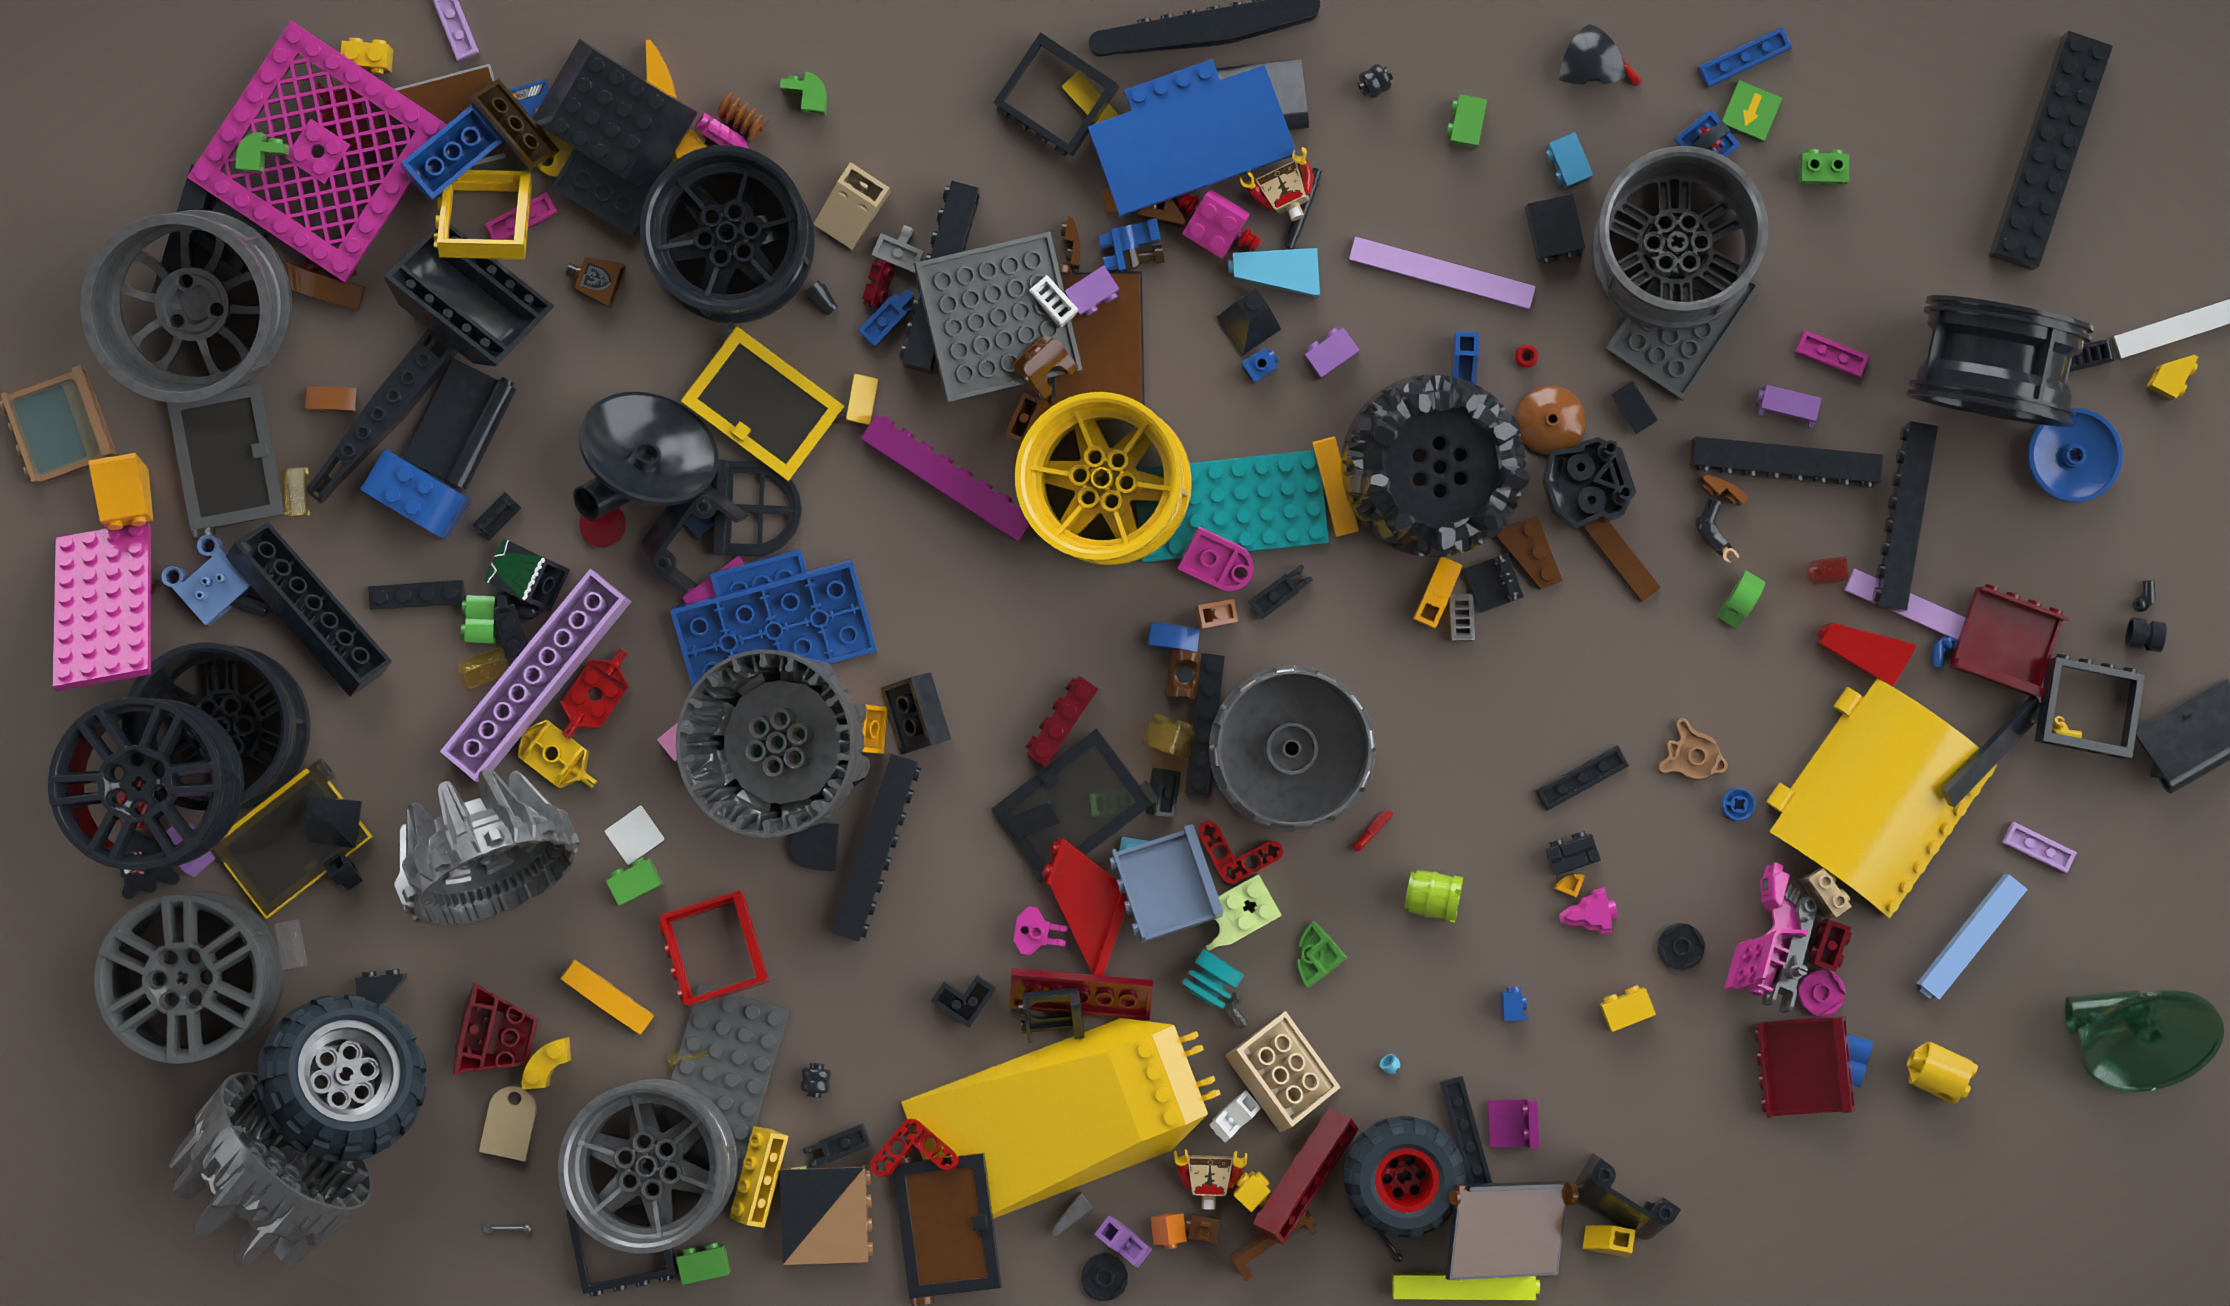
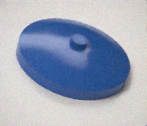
[2027,408,2123,502]

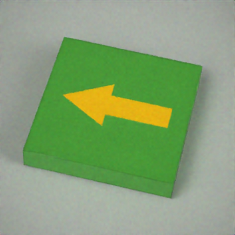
[1721,80,1782,142]

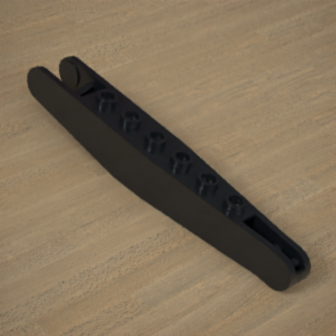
[1089,0,1320,57]
[306,328,458,504]

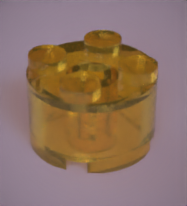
[1142,713,1195,759]

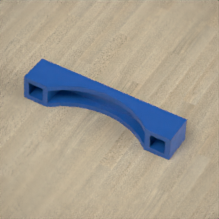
[1452,332,1479,475]

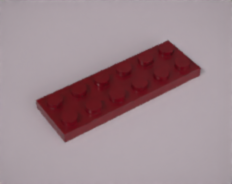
[1009,968,1153,1020]

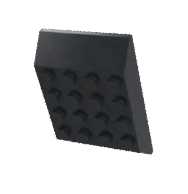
[533,39,698,192]
[384,224,554,367]

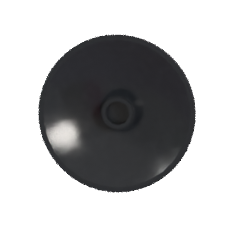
[573,392,719,521]

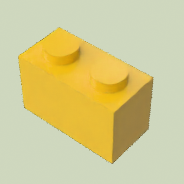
[1599,985,1656,1032]

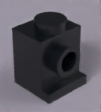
[323,850,363,891]

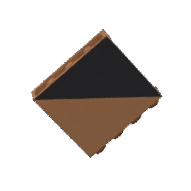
[780,1165,873,1265]

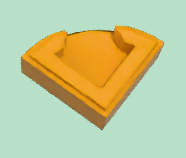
[1554,874,1585,897]

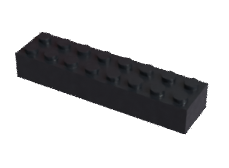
[899,180,981,374]
[225,521,392,697]

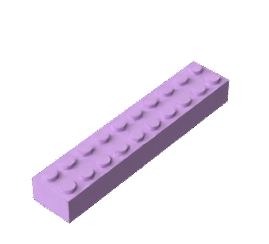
[440,569,632,782]

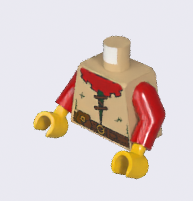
[1240,147,1314,221]
[1174,1149,1248,1209]

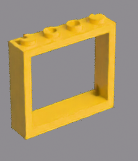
[434,170,532,259]

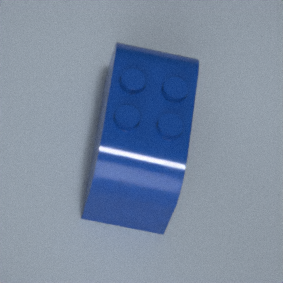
[361,449,471,539]

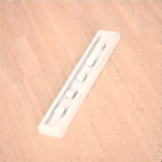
[2112,299,2230,359]

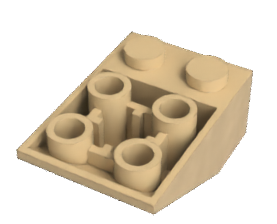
[813,162,891,250]

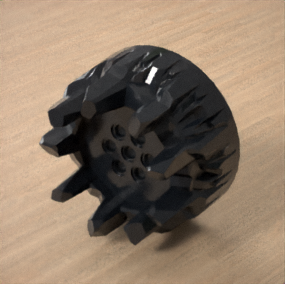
[1341,374,1530,557]

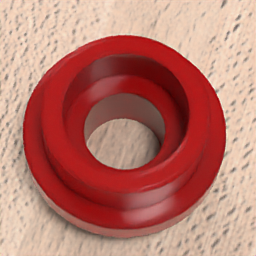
[1514,345,1538,368]

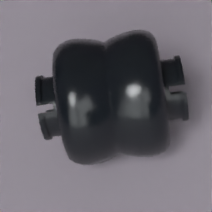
[1357,64,1393,98]
[800,1063,831,1098]

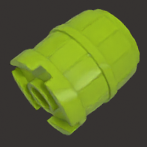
[1404,870,1464,923]

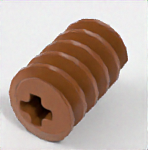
[717,91,769,142]

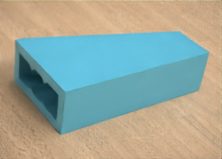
[1228,248,1320,298]

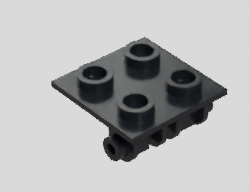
[1464,553,1524,613]

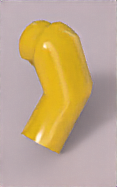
[2052,716,2082,738]

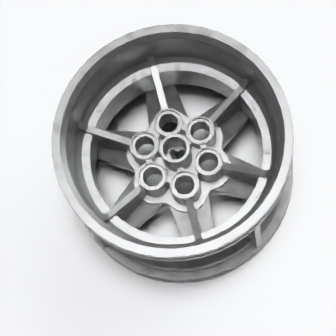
[558,1079,738,1254]

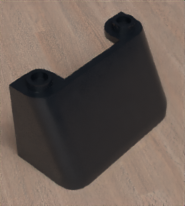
[1575,1153,1681,1240]

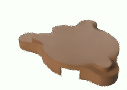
[1658,718,1728,779]

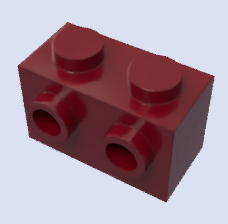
[1807,918,1852,972]

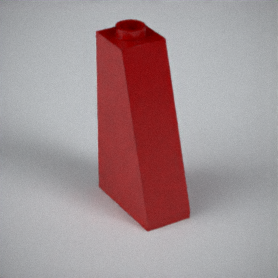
[1816,623,1917,687]

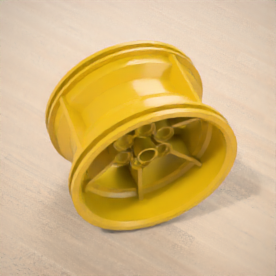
[1015,392,1192,565]

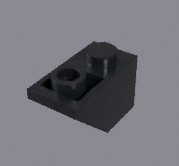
[355,969,407,1004]

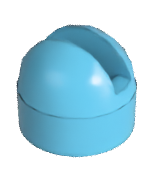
[1380,1054,1401,1075]

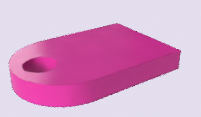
[1177,526,1254,591]

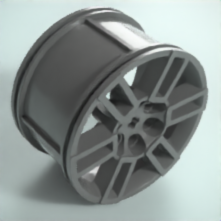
[94,892,284,1064]

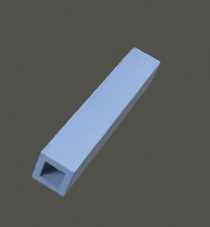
[1916,874,2028,1000]

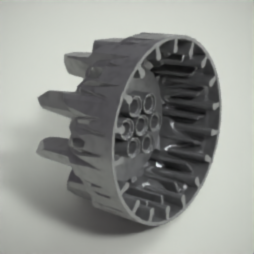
[676,650,870,838]
[168,1072,373,1269]

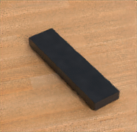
[1535,745,1629,811]

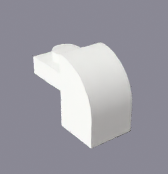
[1210,1090,1261,1142]

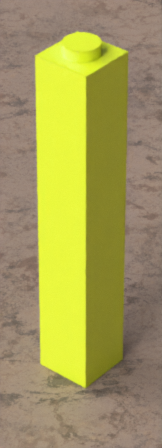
[1392,1272,1540,1300]

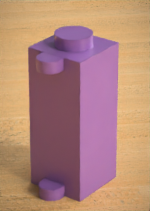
[1756,385,1822,429]

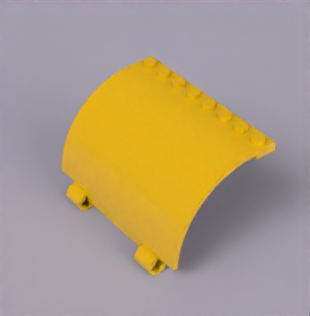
[1766,678,1997,918]

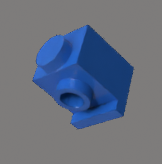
[1241,348,1279,384]
[1501,987,1528,1021]

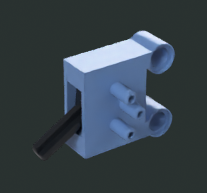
[161,535,269,626]

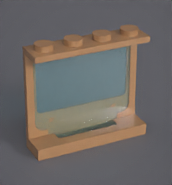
[0,365,117,484]

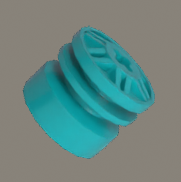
[1182,949,1244,1009]

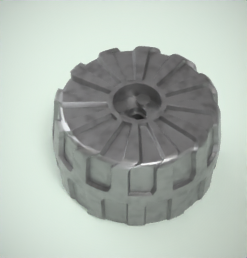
[1209,665,1376,832]

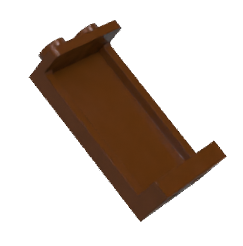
[1230,1210,1317,1281]

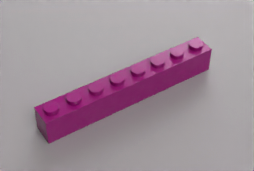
[861,415,1030,543]

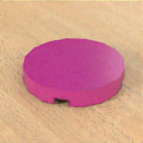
[1798,969,1845,1016]

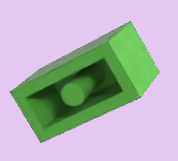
[1446,94,1487,149]
[606,857,663,906]
[676,1242,731,1285]

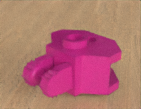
[1013,906,1068,955]

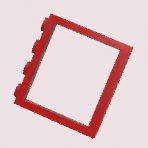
[658,890,770,1008]

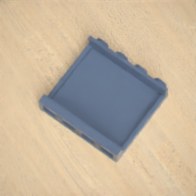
[1109,824,1223,943]

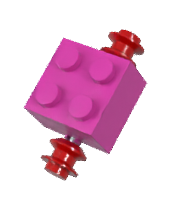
[1175,189,1262,259]

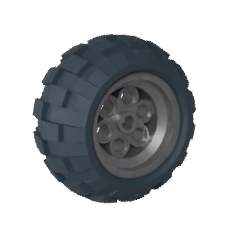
[256,994,427,1163]

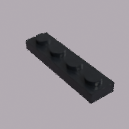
[368,580,465,610]

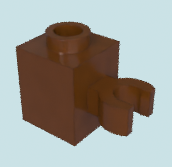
[1185,1213,1220,1244]

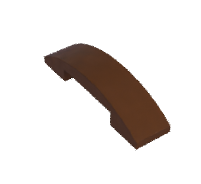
[281,260,365,309]

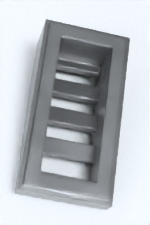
[1449,594,1475,641]
[1052,1192,1093,1236]

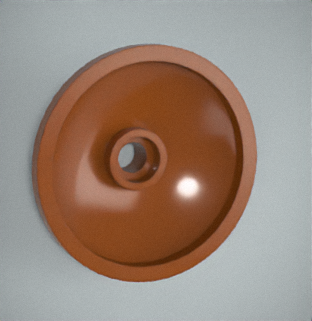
[1515,386,1586,456]

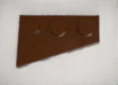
[1496,515,1563,589]

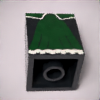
[483,538,570,611]

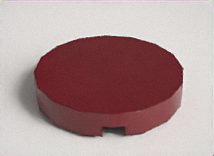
[579,508,627,548]

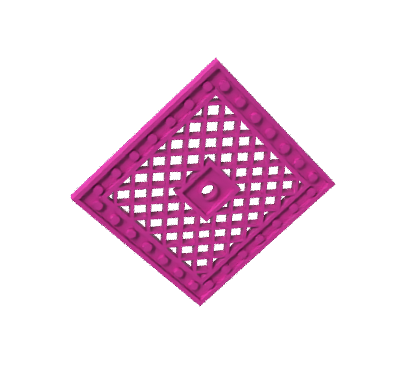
[187,21,447,282]

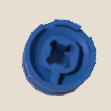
[1721,788,1756,821]

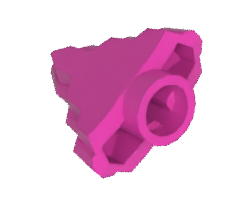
[694,112,749,149]
[1559,887,1617,934]

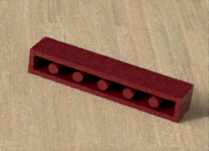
[1253,1108,1359,1245]

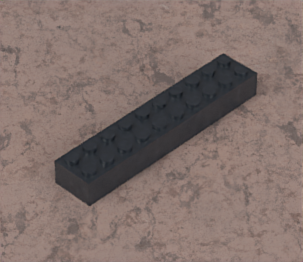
[1988,31,2113,270]

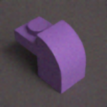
[1095,1216,1152,1268]

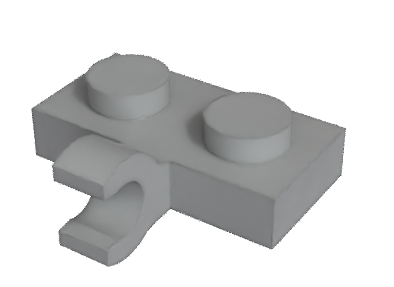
[872,225,924,273]

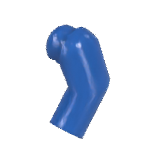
[1932,635,1957,667]

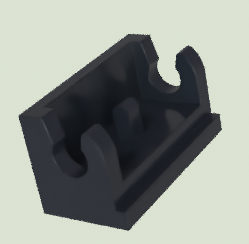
[1611,381,1659,434]

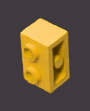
[341,38,394,75]
[1233,1171,1271,1212]

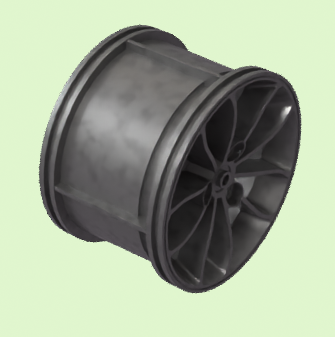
[80,210,292,403]

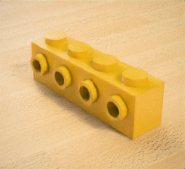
[729,1126,789,1228]

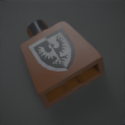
[565,257,625,308]

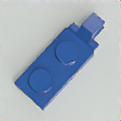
[858,289,915,347]

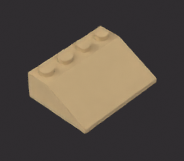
[1225,1011,1341,1132]

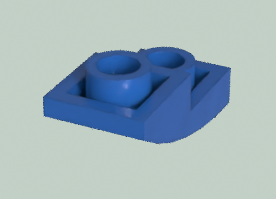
[1147,622,1200,652]

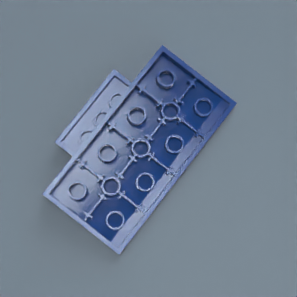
[1088,59,1297,217]
[670,549,877,688]

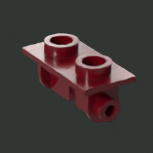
[862,259,895,309]

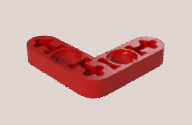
[1198,821,1283,884]
[871,1119,959,1177]

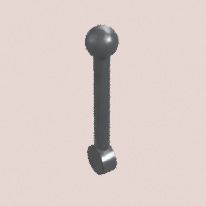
[483,1224,533,1234]

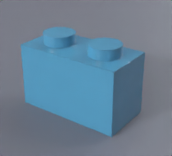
[1545,132,1593,189]

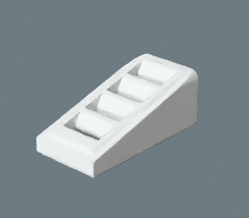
[1029,275,1078,328]

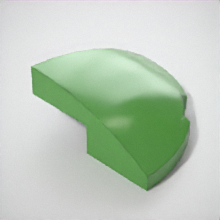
[1297,921,1348,988]

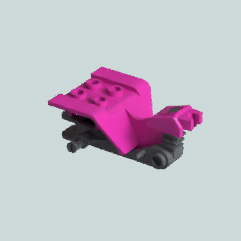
[1724,862,1818,1013]

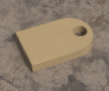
[479,1086,537,1161]

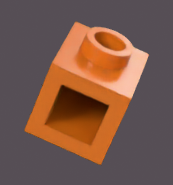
[1151,1213,1187,1249]

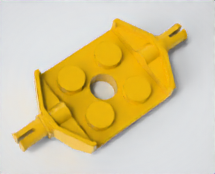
[518,719,598,789]

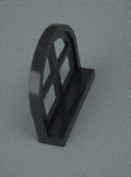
[714,459,802,556]

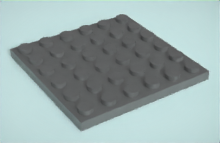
[914,232,1083,402]

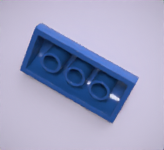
[400,104,504,200]

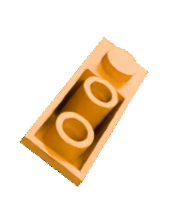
[1412,557,1463,629]

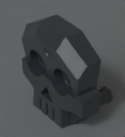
[1542,437,1637,531]

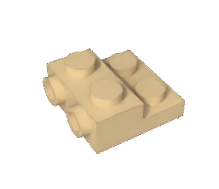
[1798,868,1852,918]

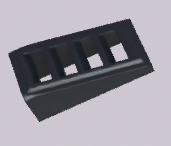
[2069,339,2115,372]

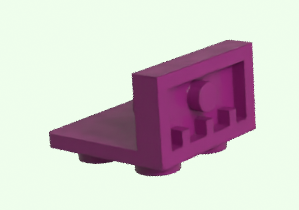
[1488,1099,1540,1149]

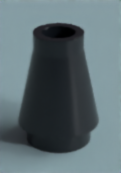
[805,280,838,315]

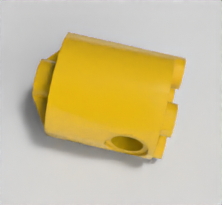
[1907,1041,1978,1104]

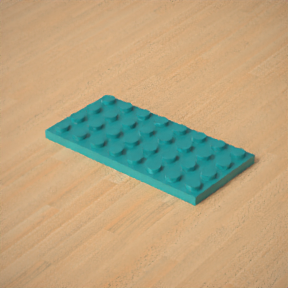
[1136,450,1329,563]

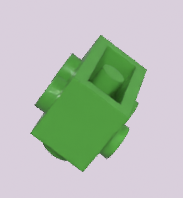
[1798,149,1849,185]

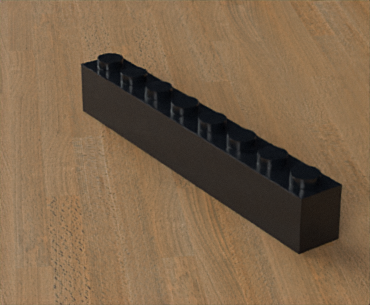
[1872,421,1938,612]
[1690,436,1883,488]
[832,753,922,942]

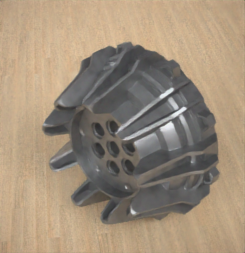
[394,768,581,926]

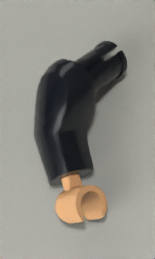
[1695,498,1739,564]

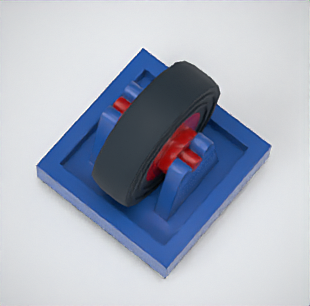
[1673,109,1740,157]

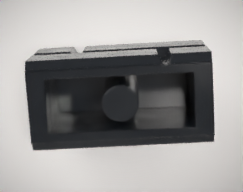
[1545,831,1601,876]

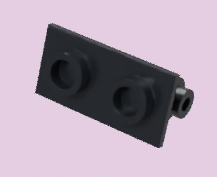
[472,492,521,541]

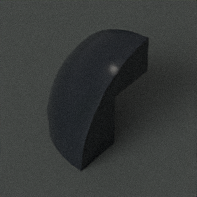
[1559,24,1625,84]

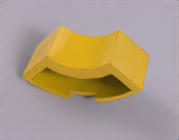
[522,1037,571,1090]

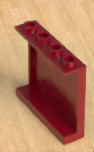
[1949,584,2070,698]
[1754,1016,1855,1118]

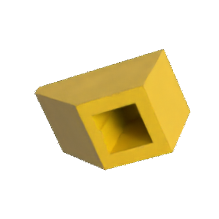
[2146,355,2198,400]
[1582,1225,1635,1258]

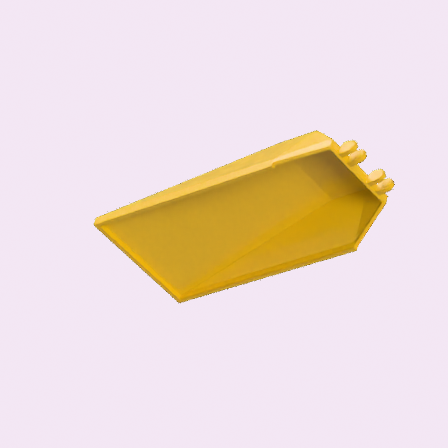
[901,1018,1221,1219]

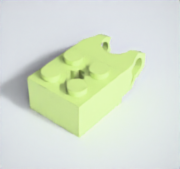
[1206,874,1282,951]

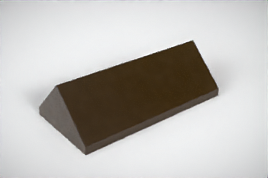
[469,78,560,174]

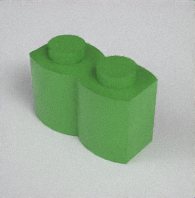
[461,595,498,644]

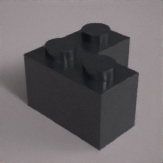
[931,974,997,1028]

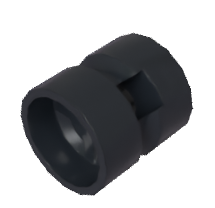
[2125,617,2167,652]

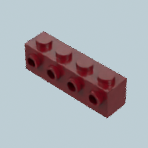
[1025,676,1099,767]

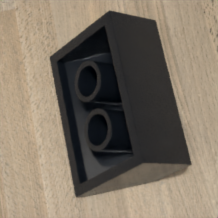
[881,672,951,755]

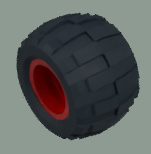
[1343,1116,1466,1239]

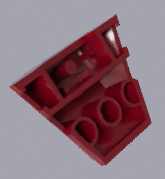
[453,982,538,1075]

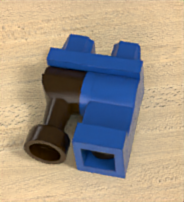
[1099,218,1165,272]

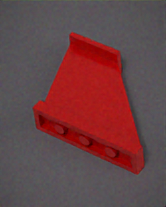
[1042,837,1127,976]

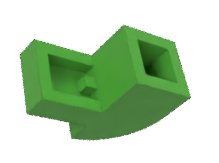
[780,72,828,115]
[235,132,290,173]
[1717,570,1766,629]

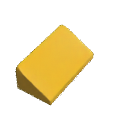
[846,374,878,425]

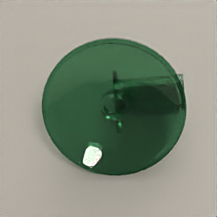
[2065,990,2224,1092]

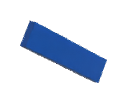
[1697,27,1793,89]

